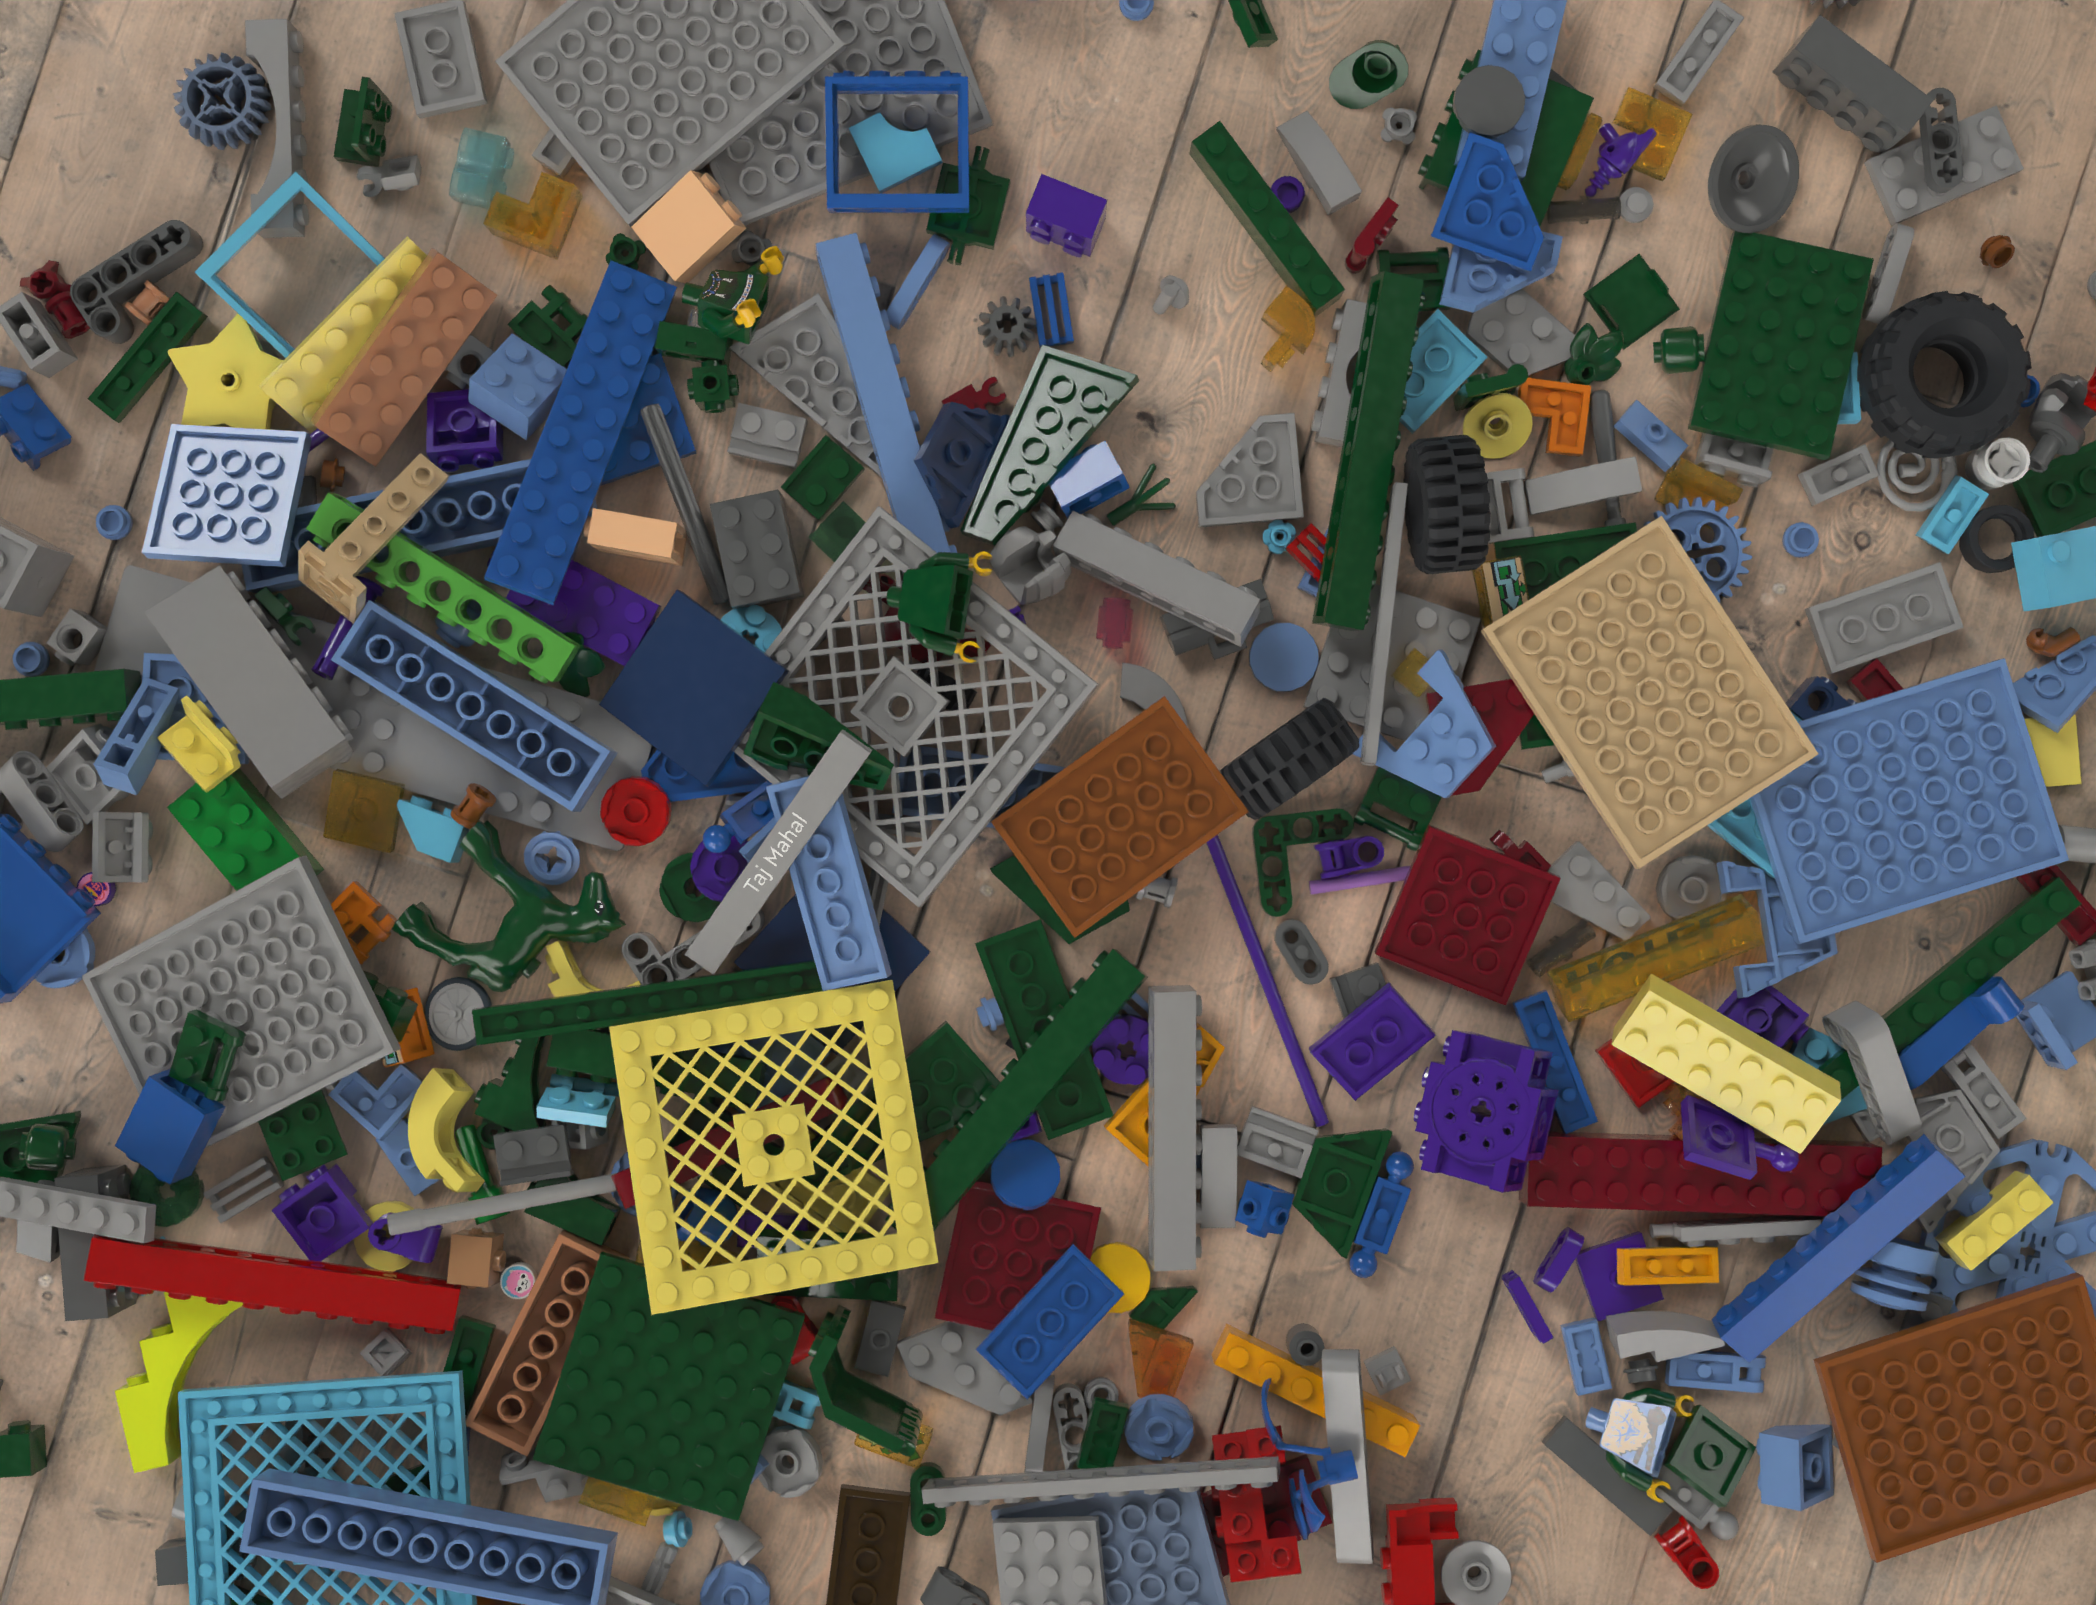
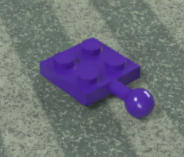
[1681,1095,1799,1180]

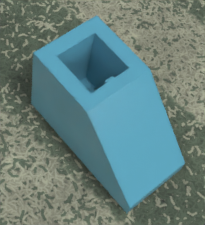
[396,795,470,863]

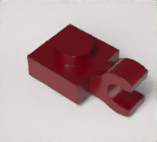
[1489,830,1551,871]

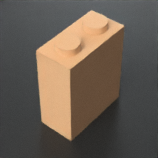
[631,170,746,283]
[584,508,688,566]

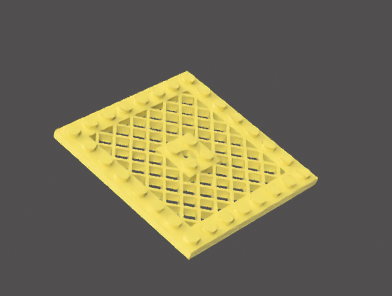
[609,980,939,1315]

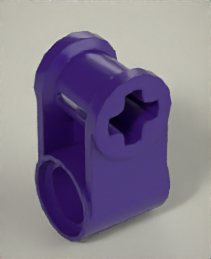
[1314,836,1384,879]
[368,1212,443,1263]

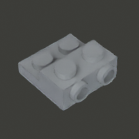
[46,724,130,825]

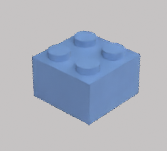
[468,333,567,440]

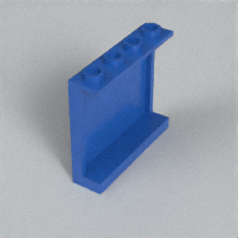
[0,814,101,1003]

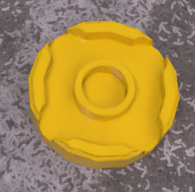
[1091,1242,1150,1313]

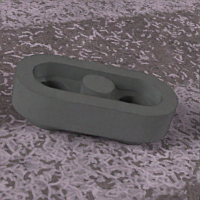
[1274,919,1328,985]

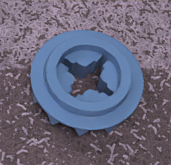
[524,831,581,885]

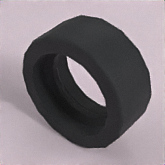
[1959,505,2034,573]

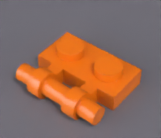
[331,881,397,965]

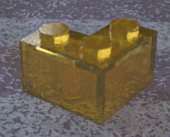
[483,172,583,260]

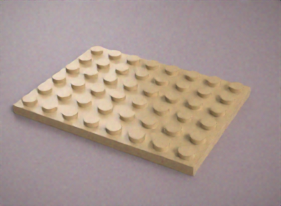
[1481,516,1818,869]

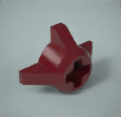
[20,260,71,302]

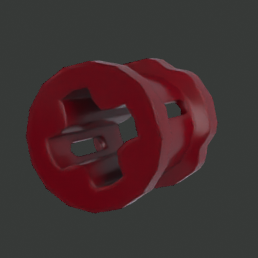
[45,292,90,339]

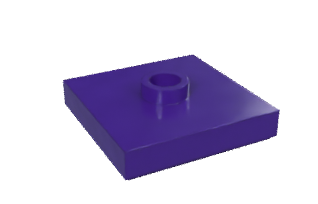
[1575,1231,1664,1322]

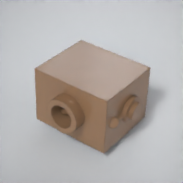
[447,1227,506,1289]

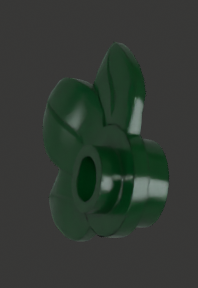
[1565,323,1624,385]
[540,632,605,697]

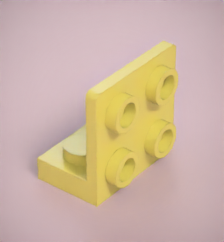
[157,695,241,793]

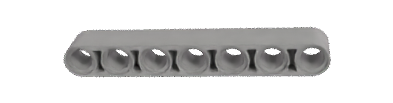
[1322,1349,1374,1564]

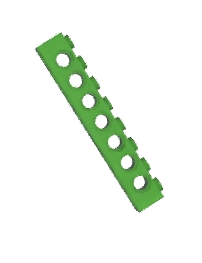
[306,492,582,684]

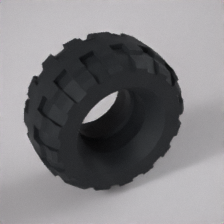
[1857,291,2032,459]

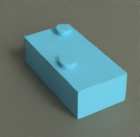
[2011,526,2096,612]

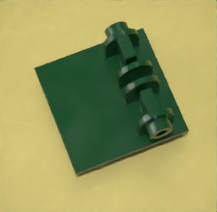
[258,1089,348,1182]

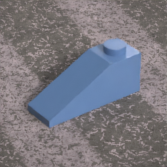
[94,677,180,795]

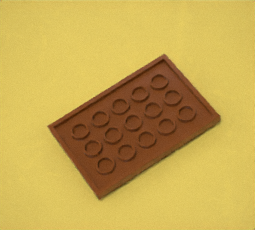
[991,696,1249,938]

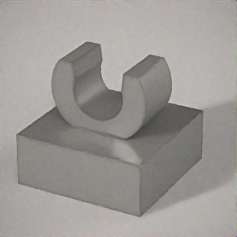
[1363,1346,1412,1396]

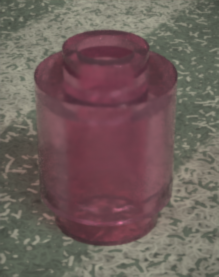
[1096,597,1134,649]

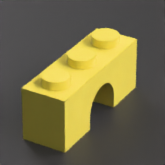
[1934,1171,2054,1271]

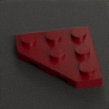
[1425,679,1534,796]

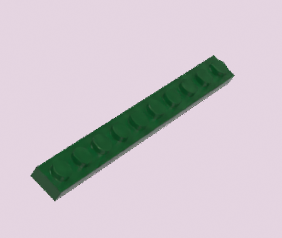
[1817,877,2081,1100]
[472,960,833,1046]

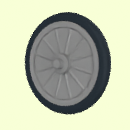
[424,977,492,1051]

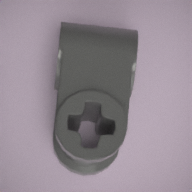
[920,1566,990,1605]

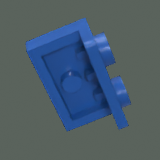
[0,383,72,471]

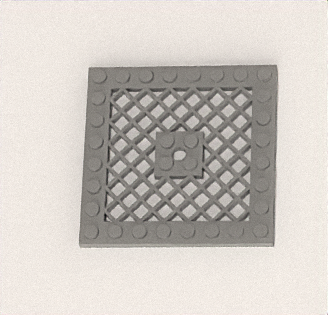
[734,506,1099,907]

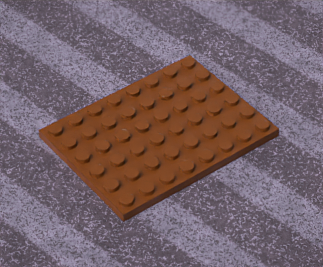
[1813,1272,2096,1563]

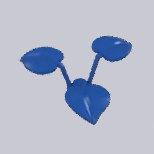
[1261,1378,1358,1540]

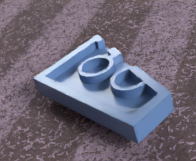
[2013,635,2096,733]

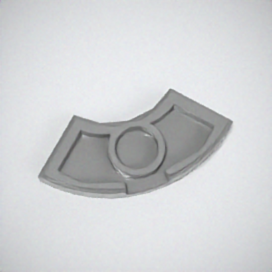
[1120,663,1187,726]

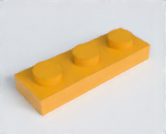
[1617,1246,1719,1286]

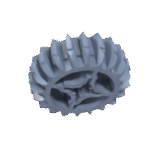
[173,52,272,150]

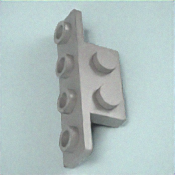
[499,1448,614,1502]

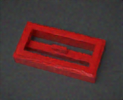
[1285,523,1326,583]

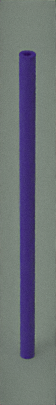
[1207,835,1329,1127]

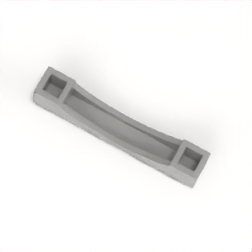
[245,19,309,238]

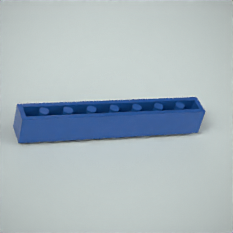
[1711,1134,1966,1363]

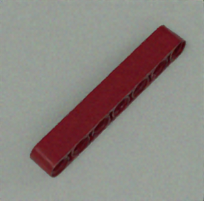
[611,1073,849,1209]

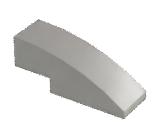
[1276,111,1362,215]
[1524,456,1642,515]
[1200,1124,1237,1228]
[1606,1311,1725,1362]

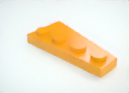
[1104,1022,1225,1166]

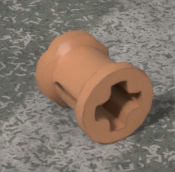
[124,280,170,325]

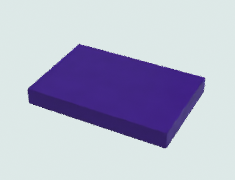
[1309,982,1436,1101]

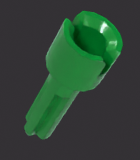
[455,1125,511,1225]

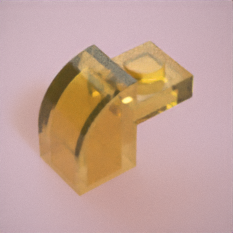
[1260,285,1315,372]

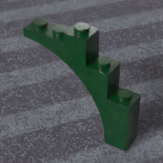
[474,1036,621,1246]

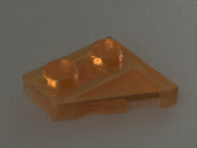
[1128,1318,1194,1398]

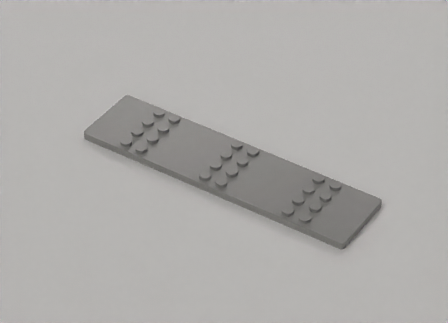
[94,565,654,851]

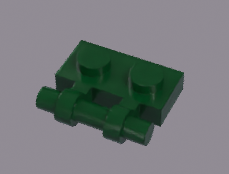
[507,285,588,369]

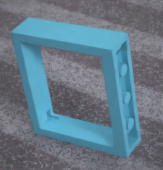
[195,171,385,358]

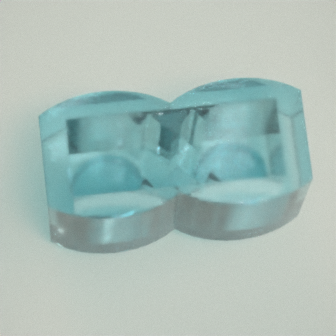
[449,127,514,211]

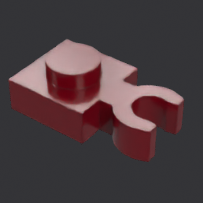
[941,377,1007,410]

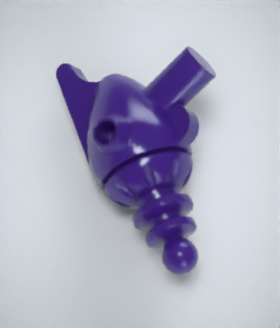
[1585,123,1657,198]

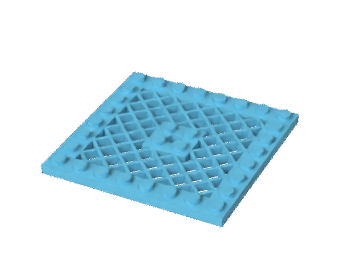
[178,1370,477,1605]

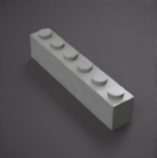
[1053,511,1261,647]

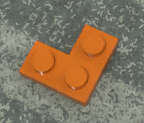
[1517,378,1591,457]

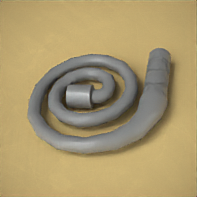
[1877,440,1958,512]

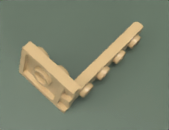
[298,453,449,624]

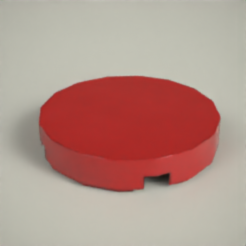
[600,776,672,847]

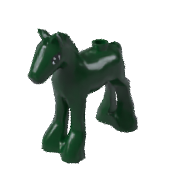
[392,820,626,992]

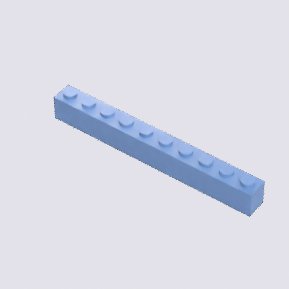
[816,233,957,553]

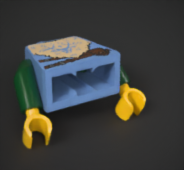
[1586,1388,1694,1503]

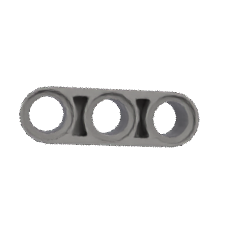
[0,751,84,852]

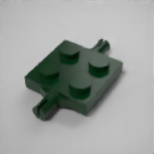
[926,146,1011,265]

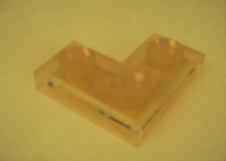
[1612,87,1693,181]

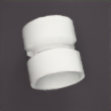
[1965,437,2030,490]

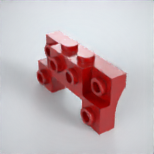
[1211,1425,1302,1583]
[1380,1497,1459,1605]

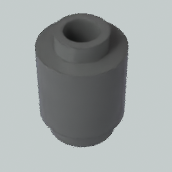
[1286,1323,1324,1366]

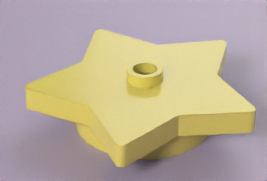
[168,314,283,430]

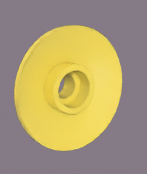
[1462,393,1533,459]

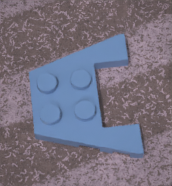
[1353,649,1496,798]
[1717,861,1838,998]

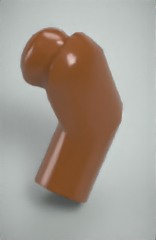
[2026,627,2081,657]

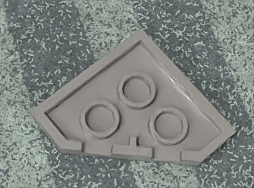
[1196,413,1304,528]
[897,1321,1033,1416]

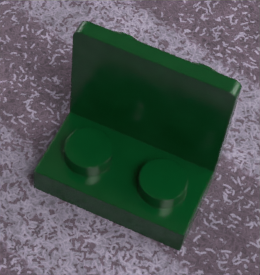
[333,77,392,167]

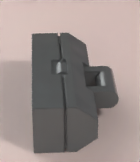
[1160,579,1274,660]

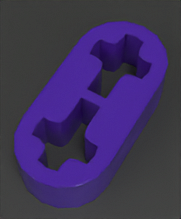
[1533,1227,1585,1293]

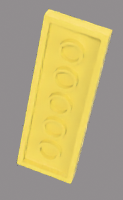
[259,236,427,433]

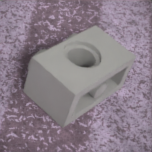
[0,292,78,378]

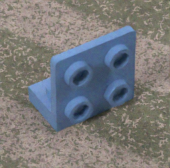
[2016,971,2096,1070]

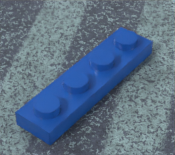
[1512,990,1598,1134]

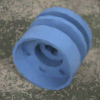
[1850,1237,1939,1311]

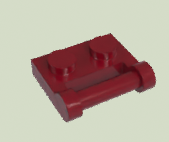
[1345,197,1399,274]

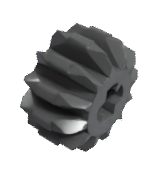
[978,296,1037,357]

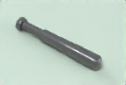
[1589,390,1626,527]

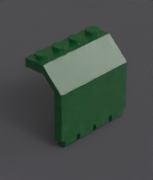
[808,1305,923,1457]

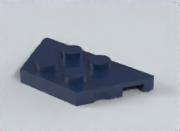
[914,402,1011,529]

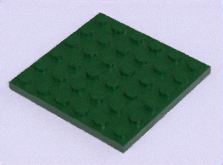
[532,1251,805,1521]

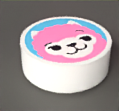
[500,1262,538,1299]

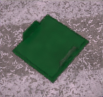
[1583,253,1680,350]

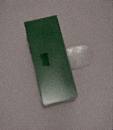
[655,307,733,367]

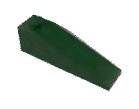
[743,682,894,791]

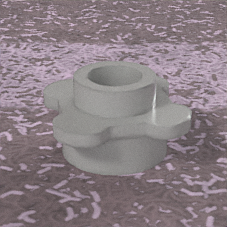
[1381,107,1417,144]

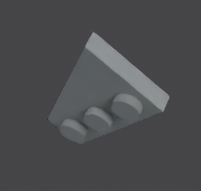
[1547,841,1651,941]

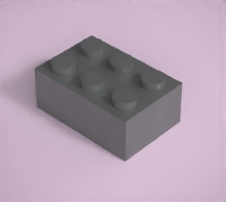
[710,489,804,609]

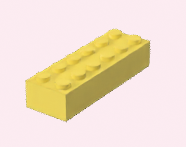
[1611,974,1841,1154]

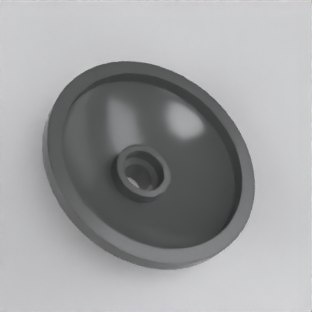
[1708,124,1799,233]

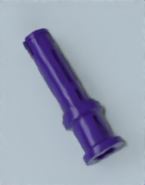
[311,576,385,680]

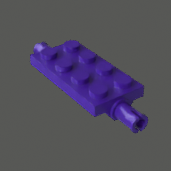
[487,549,662,666]

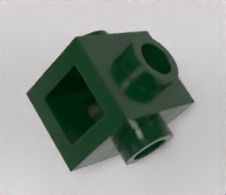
[687,360,739,413]

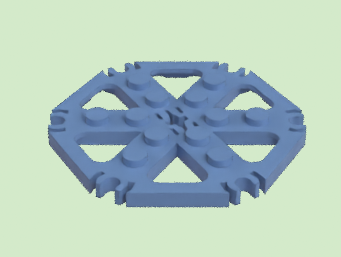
[1916,1139,2096,1319]

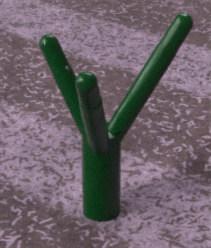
[1106,464,1176,526]

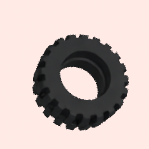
[1403,435,1491,575]
[1220,698,1359,820]

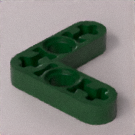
[1252,808,1354,917]

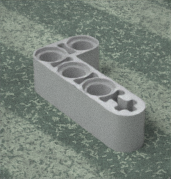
[622,909,765,985]
[1822,1001,1922,1145]

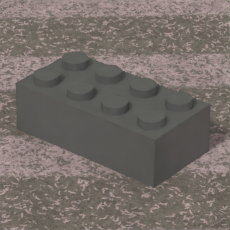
[1772,15,1933,154]
[54,1165,139,1321]

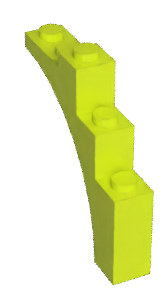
[115,1292,243,1473]

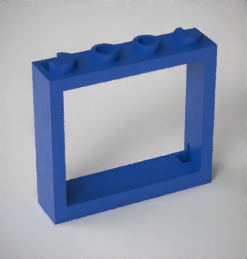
[825,70,969,213]

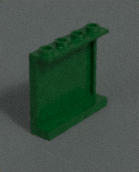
[1417,49,1594,226]

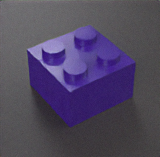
[1026,174,1107,257]

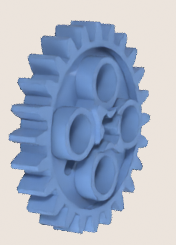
[1643,497,1752,603]

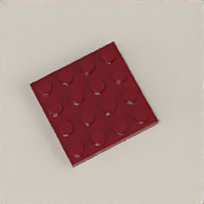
[1375,824,1561,1006]
[935,1181,1101,1331]

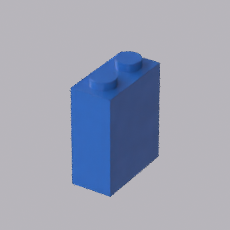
[115,1069,226,1184]

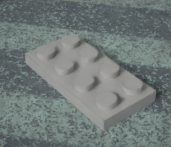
[1864,105,2024,226]
[1805,562,1964,674]

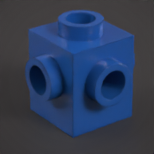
[1235,1180,1294,1238]

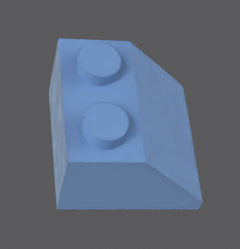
[1756,1424,1834,1511]

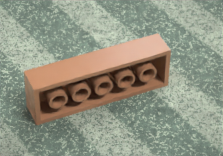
[311,248,497,467]
[466,1230,630,1456]

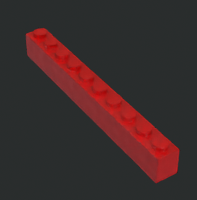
[83,1234,461,1334]

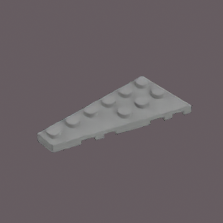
[729,293,882,478]

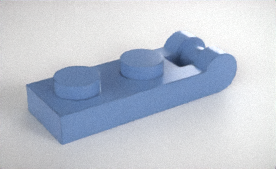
[1665,1351,1766,1393]

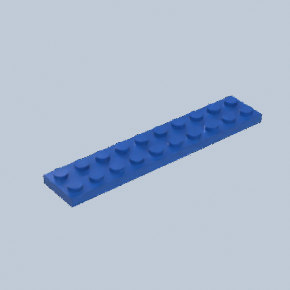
[484,260,677,606]

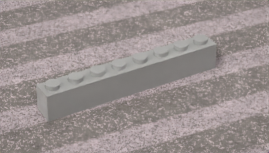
[1148,985,1202,1271]

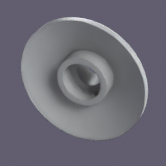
[1441,1540,1511,1605]

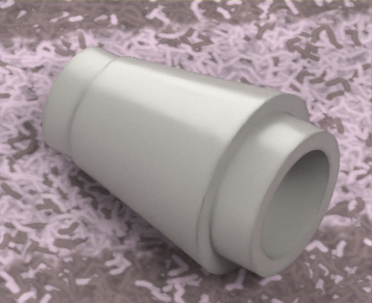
[714,1517,764,1566]

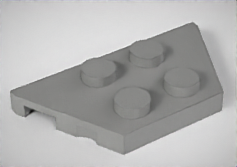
[1465,289,1576,377]

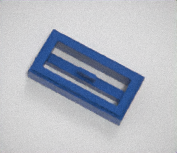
[1029,272,1074,348]

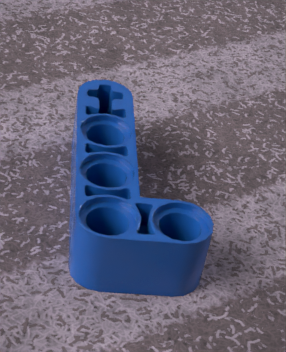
[1898,976,2025,1090]

